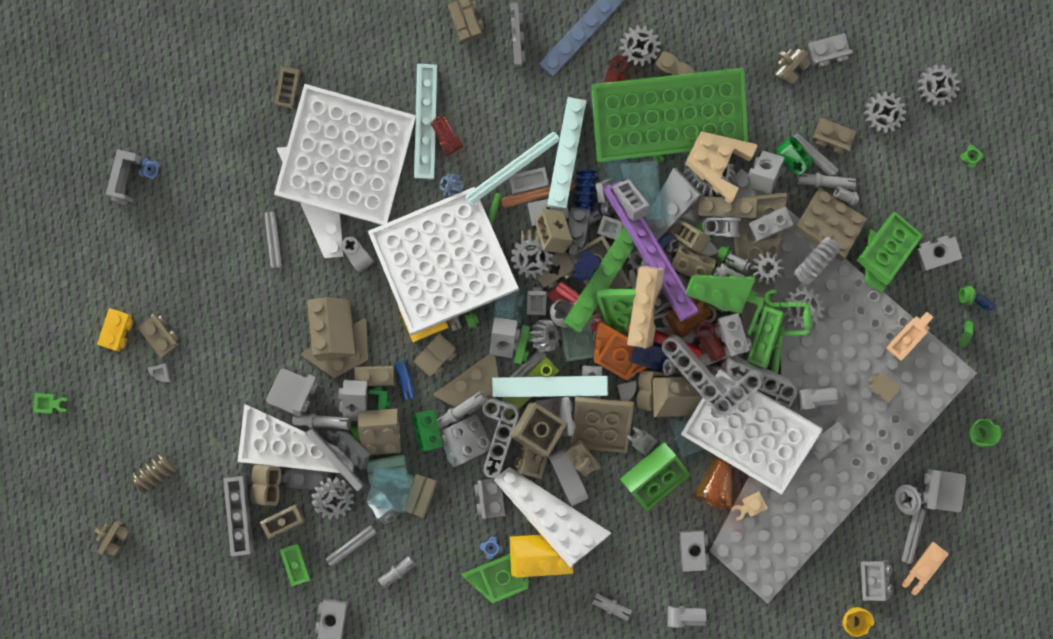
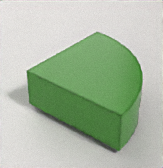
[959,321,973,348]

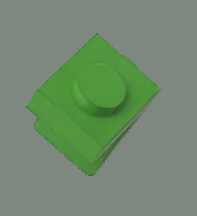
[746,290,766,336]

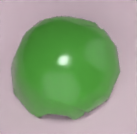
[969,419,1002,448]

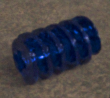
[573,169,600,210]

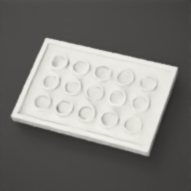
[681,369,822,494]

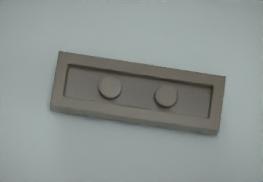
[698,196,758,219]

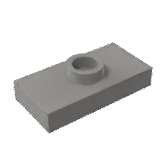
[509,167,550,195]

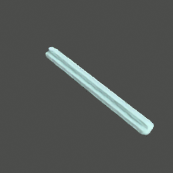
[466,132,560,205]

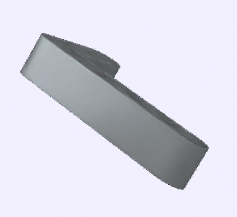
[662,335,764,416]

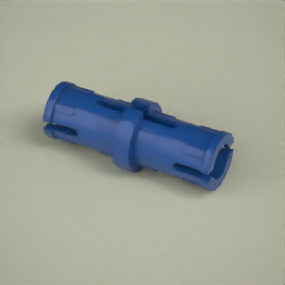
[395,361,415,401]

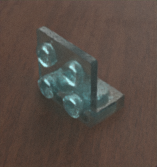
[367,466,414,513]

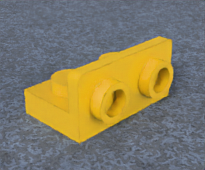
[97,308,133,352]

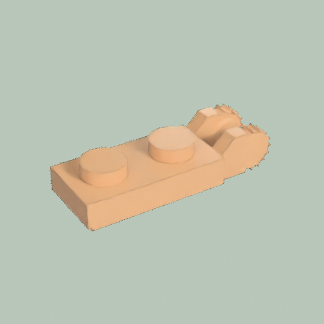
[902,542,949,596]

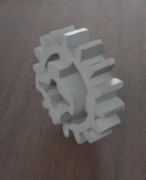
[619,25,661,68]
[917,65,960,107]
[863,91,907,134]
[511,236,553,278]
[782,287,825,329]
[312,477,354,520]

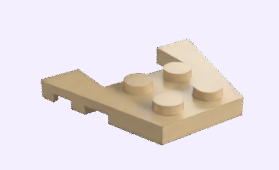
[685,131,758,204]

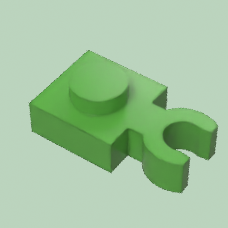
[33,393,69,414]

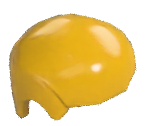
[842,607,874,637]

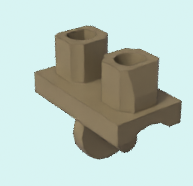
[775,49,811,84]
[565,440,600,477]
[95,521,130,557]

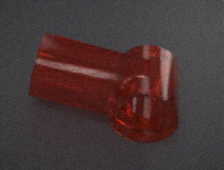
[603,56,627,83]
[430,115,463,156]
[696,321,726,362]

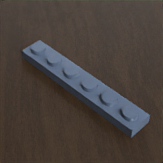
[539,0,624,77]

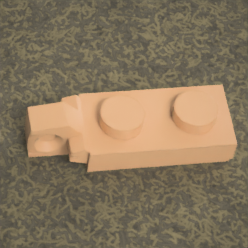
[886,312,933,361]

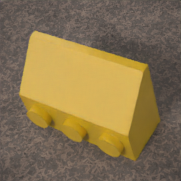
[510,535,573,578]

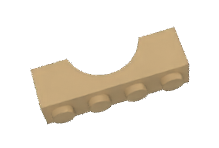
[627,266,665,348]

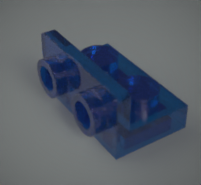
[629,342,669,372]

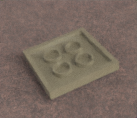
[794,187,867,261]
[570,397,634,453]

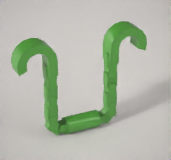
[765,289,812,349]

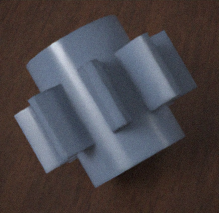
[440,174,464,197]

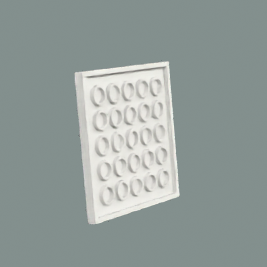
[274,84,416,225]
[368,187,519,335]

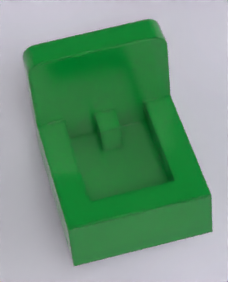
[368,386,390,410]

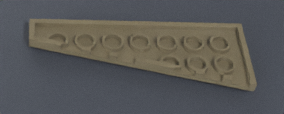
[733,193,787,353]

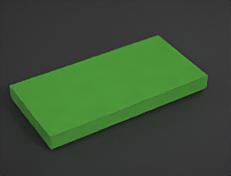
[856,211,923,286]

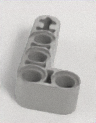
[725,356,797,409]
[483,398,520,478]

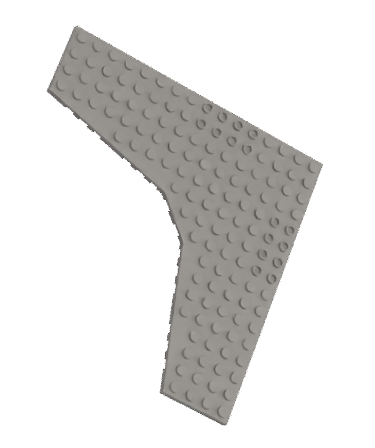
[697,169,977,604]

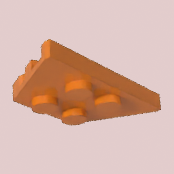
[594,320,662,380]

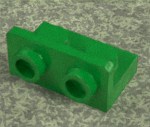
[411,409,443,452]

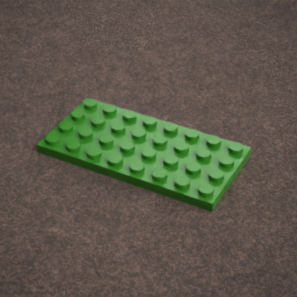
[591,68,748,162]

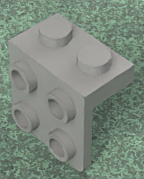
[266,369,318,417]
[536,397,576,437]
[440,415,491,468]
[921,469,966,512]

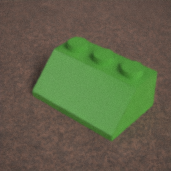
[620,442,691,512]

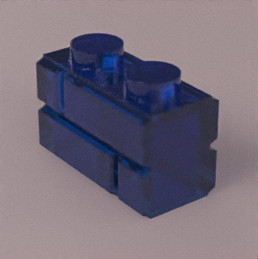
[572,250,601,283]

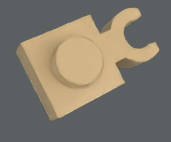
[731,491,768,520]

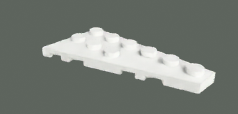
[277,147,344,258]
[238,404,354,473]
[494,467,611,567]

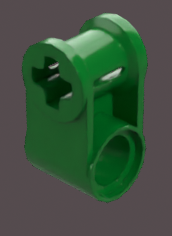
[776,136,813,175]

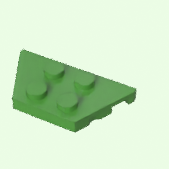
[461,554,529,603]

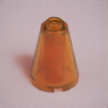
[693,456,734,509]

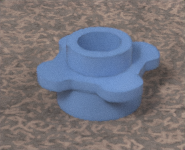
[138,158,160,179]
[480,536,503,559]

